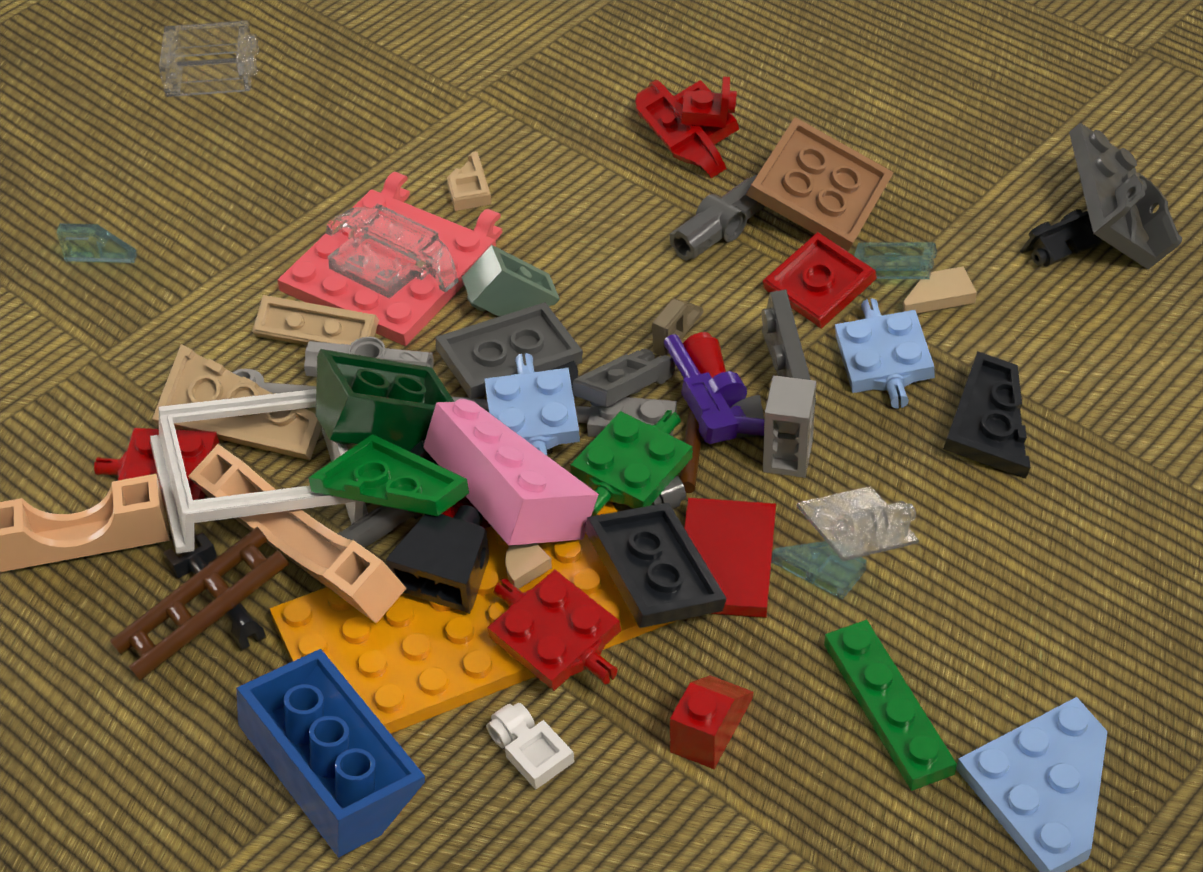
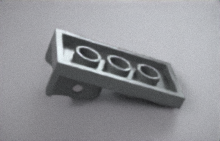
[1069,123,1182,269]

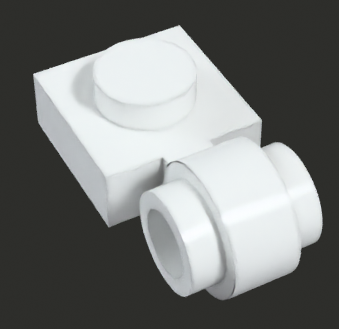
[486,703,574,789]

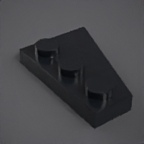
[943,351,1031,479]

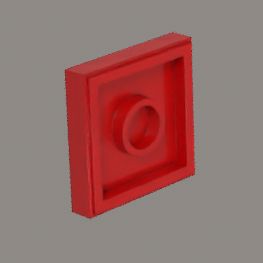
[763,232,877,329]

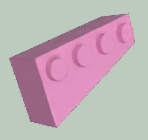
[423,399,599,546]

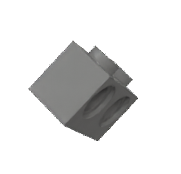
[763,375,816,478]

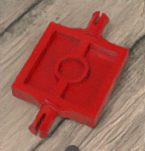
[94,428,219,500]
[487,569,622,691]

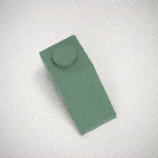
[462,245,560,317]

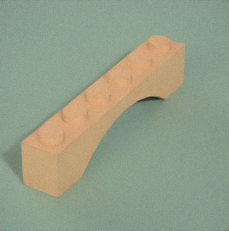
[188,444,406,623]

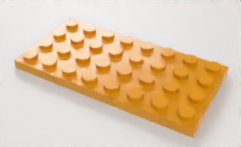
[270,502,678,734]

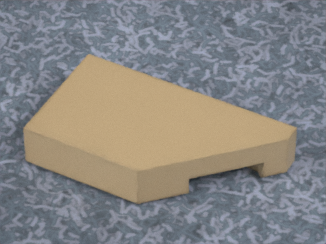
[447,151,492,211]
[903,266,977,313]

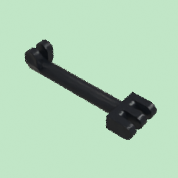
[162,532,266,651]

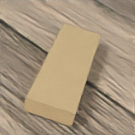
[252,295,379,346]

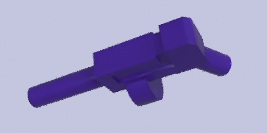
[664,334,765,444]

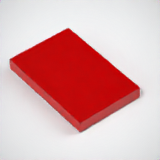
[684,497,776,618]

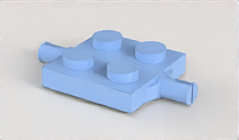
[835,298,935,409]
[485,353,580,455]

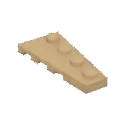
[152,344,322,460]

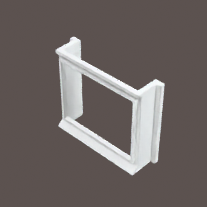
[150,389,368,553]

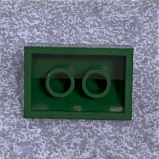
[316,349,454,451]

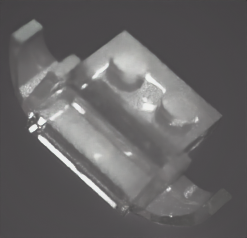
[326,204,458,299]

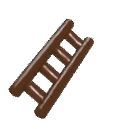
[110,527,289,681]

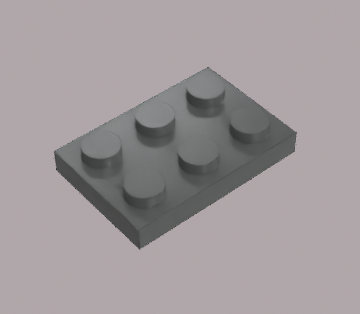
[435,302,583,400]

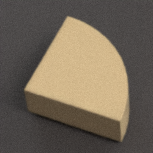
[505,543,552,589]

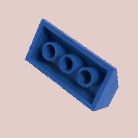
[236,649,425,858]

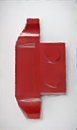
[635,79,740,178]

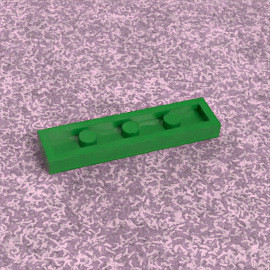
[824,620,957,791]

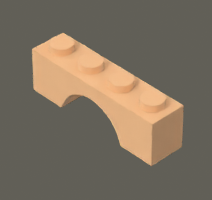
[0,474,170,572]

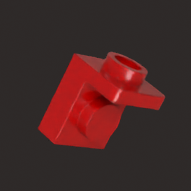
[681,76,737,128]

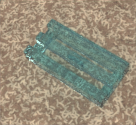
[854,242,937,279]

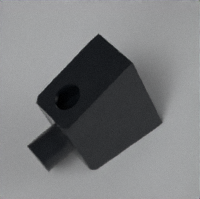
[386,505,489,613]

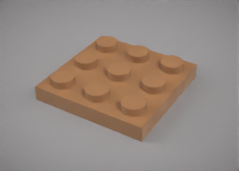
[746,117,894,252]

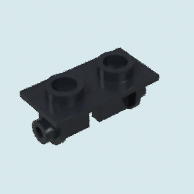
[1020,209,1102,267]

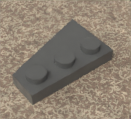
[762,290,816,404]

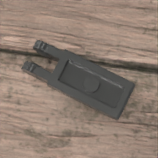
[573,348,676,407]

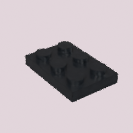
[585,503,727,628]

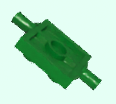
[570,410,693,516]

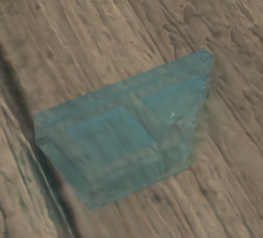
[56,223,137,263]
[772,541,867,600]

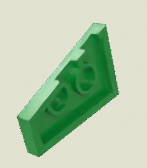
[308,434,469,516]

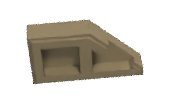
[652,299,704,356]

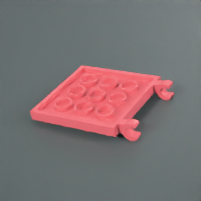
[278,172,502,346]

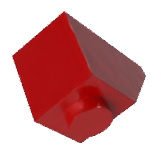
[670,675,754,770]

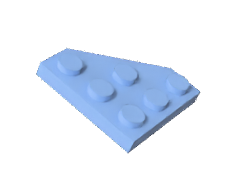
[956,697,1108,872]

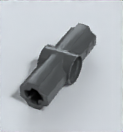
[670,175,766,261]

